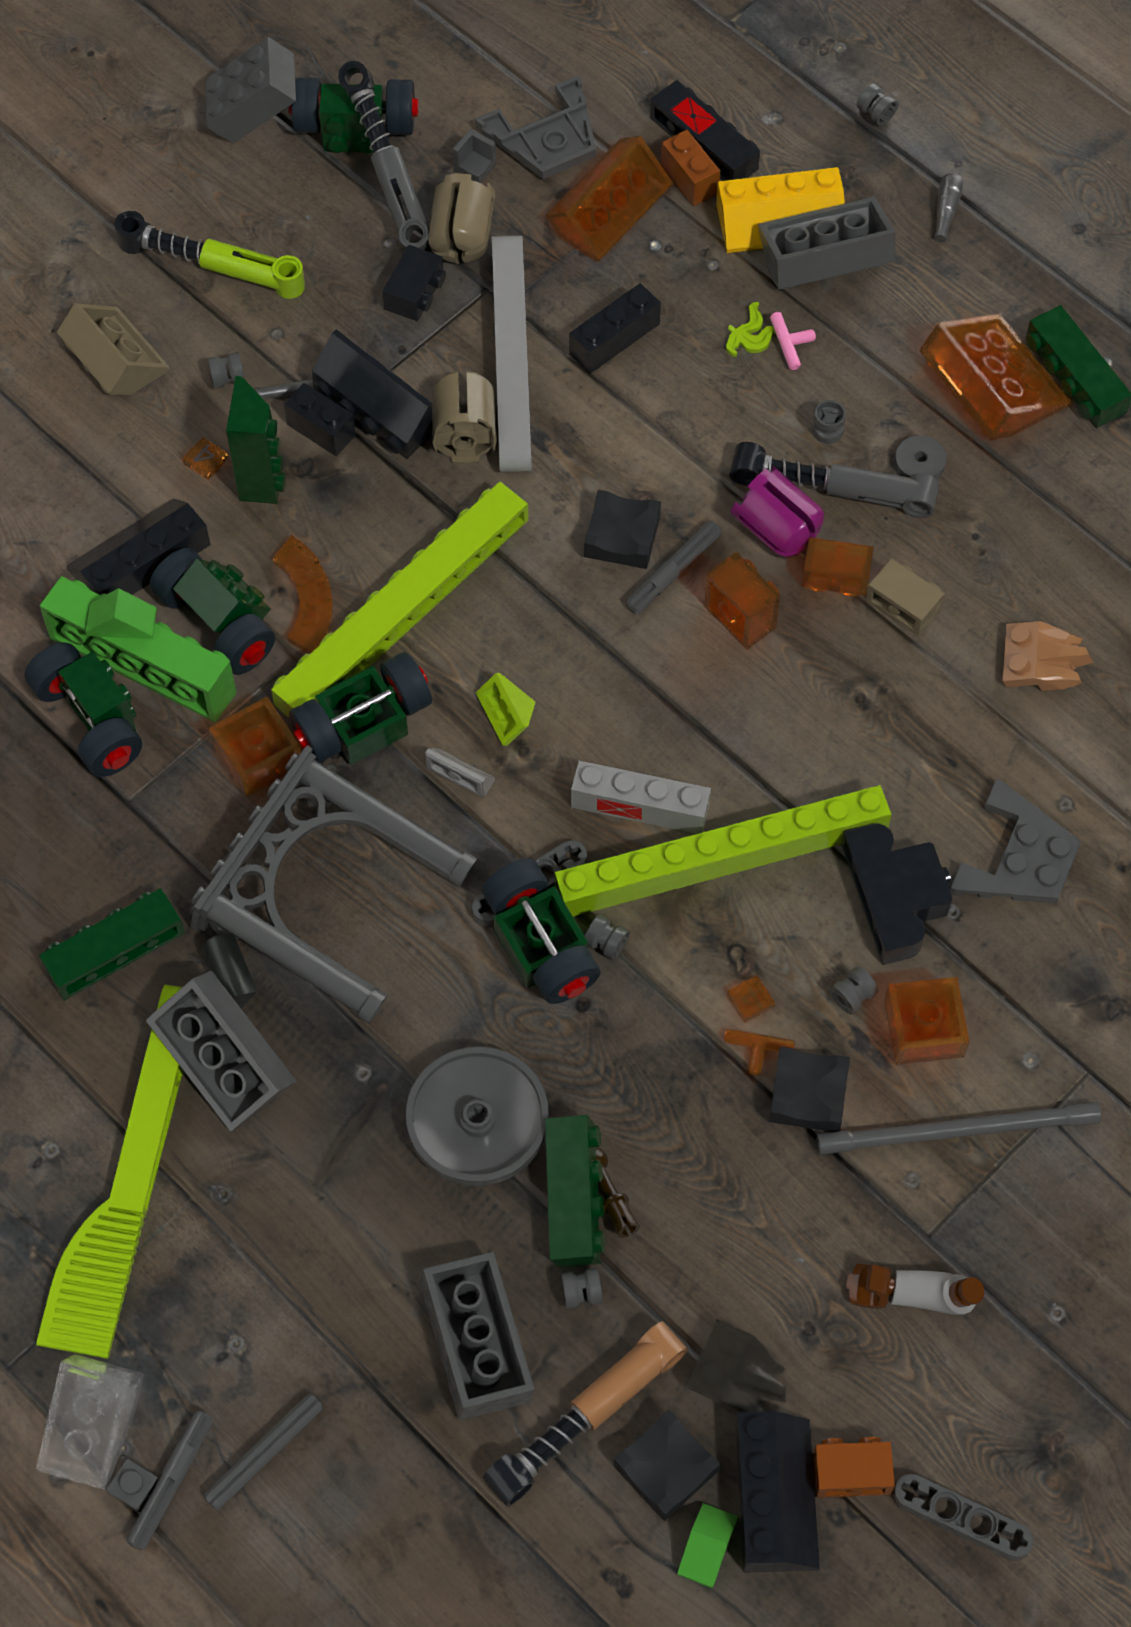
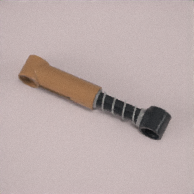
[482,1321,688,1507]

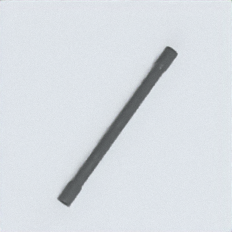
[816,1102,1101,1155]

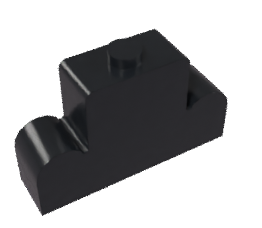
[841,823,953,965]

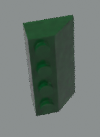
[226,376,286,504]

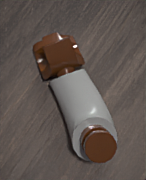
[846,1263,984,1315]

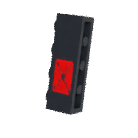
[650,80,760,181]

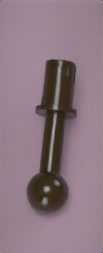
[596,1147,640,1238]

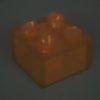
[704,552,780,650]
[209,696,302,797]
[884,977,969,1065]

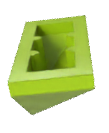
[475,673,536,746]

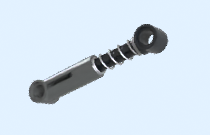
[338,61,430,251]
[729,442,939,518]

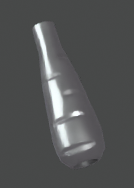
[934,173,964,242]

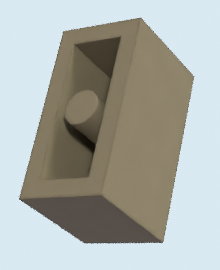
[866,558,945,636]

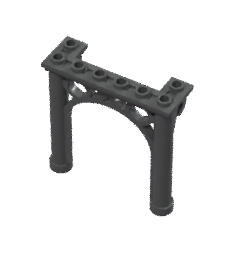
[189,745,478,1024]

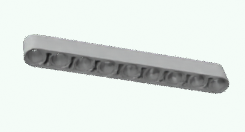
[492,235,532,472]

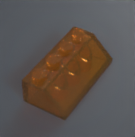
[545,135,674,261]

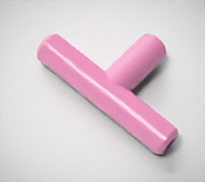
[770,312,816,370]

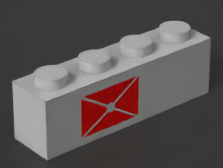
[571,760,711,834]

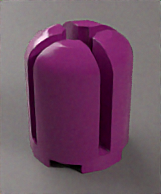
[731,466,824,559]

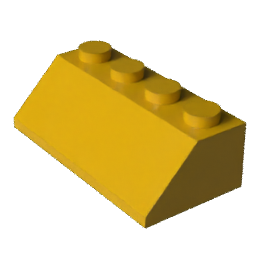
[716,167,845,253]

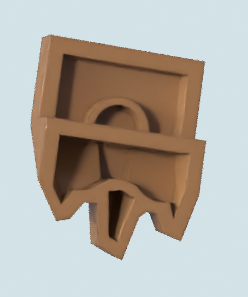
[1003,621,1093,691]

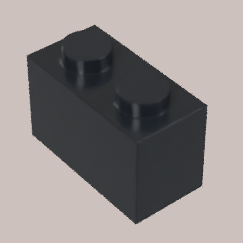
[382,245,446,322]
[284,383,356,457]

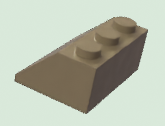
[57,303,170,395]

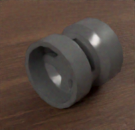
[856,83,899,126]
[207,352,244,389]
[812,400,846,444]
[585,914,630,961]
[829,966,879,1015]
[561,1268,603,1309]

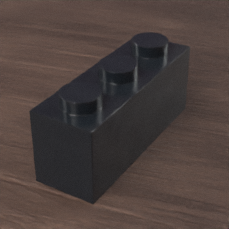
[569,283,661,374]

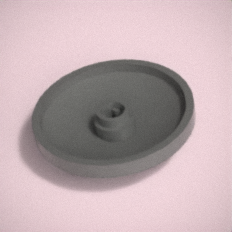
[406,1047,549,1186]

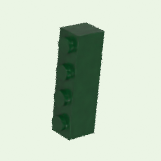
[1026,305,1131,428]
[39,888,185,1001]
[545,1115,605,1268]

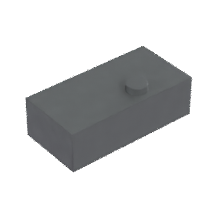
[420,1252,535,1421]

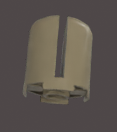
[427,173,496,264]
[432,371,497,464]

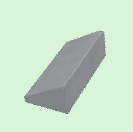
[425,748,495,797]

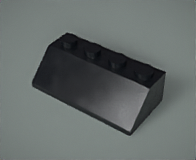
[312,329,432,459]
[67,498,211,595]
[735,1411,820,1573]

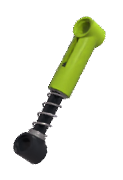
[114,211,305,299]

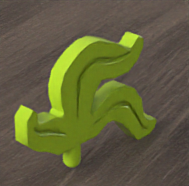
[726,302,776,357]

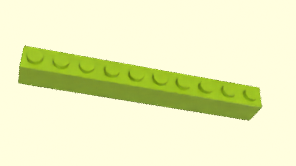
[271,482,529,718]
[555,785,892,917]

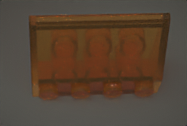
[919,314,1072,441]

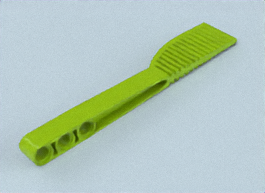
[36,984,183,1359]

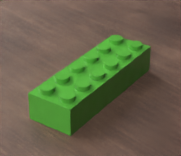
[40,576,237,723]

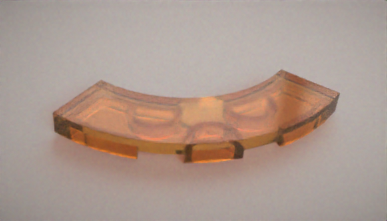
[273,535,333,654]

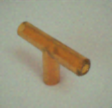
[724,1029,795,1076]

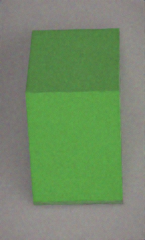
[86,588,157,639]
[677,1503,738,1589]

